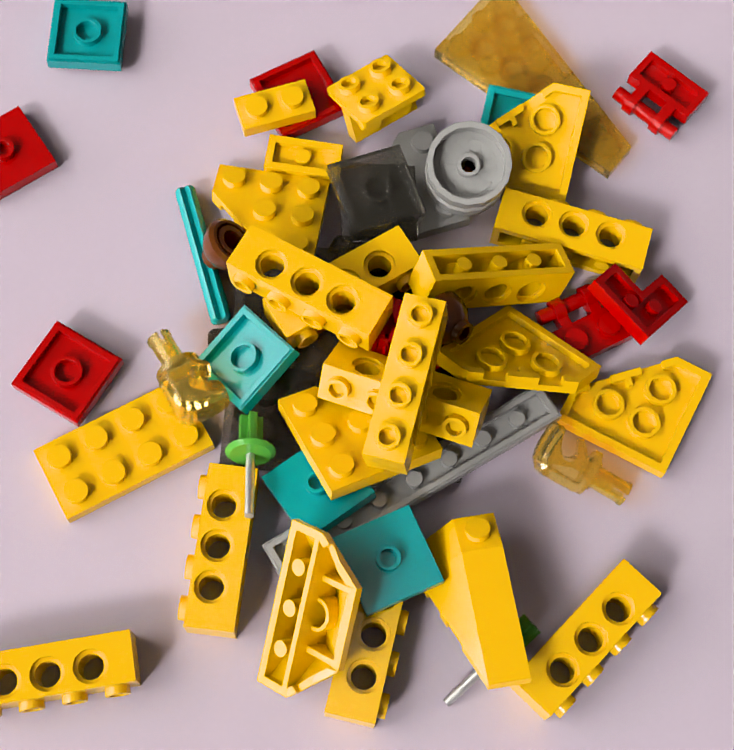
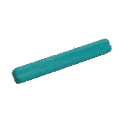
[175,185,231,325]

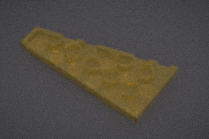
[434,0,631,179]

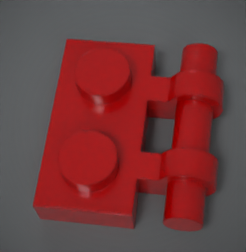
[612,51,709,141]
[535,283,633,359]

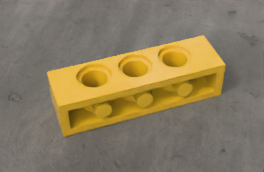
[489,187,653,283]
[226,224,393,351]
[262,225,419,349]
[409,243,575,308]
[362,292,448,475]
[317,341,492,448]
[178,463,260,639]
[509,559,662,720]
[324,601,409,728]
[0,629,141,717]

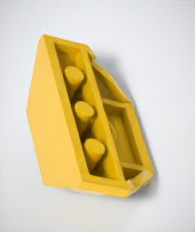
[257,519,363,698]

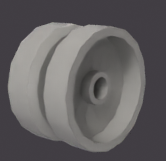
[424,121,512,216]

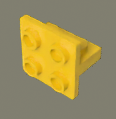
[327,55,426,143]

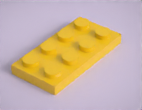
[33,378,215,523]

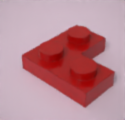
[587,263,688,345]

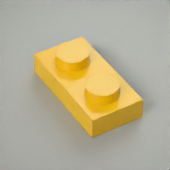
[233,79,316,137]
[264,134,343,185]

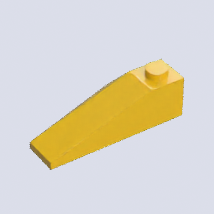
[424,512,532,690]

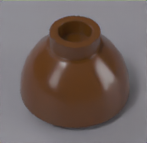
[202,219,246,271]
[434,291,473,345]

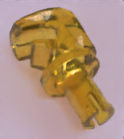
[147,329,230,426]
[532,421,633,506]

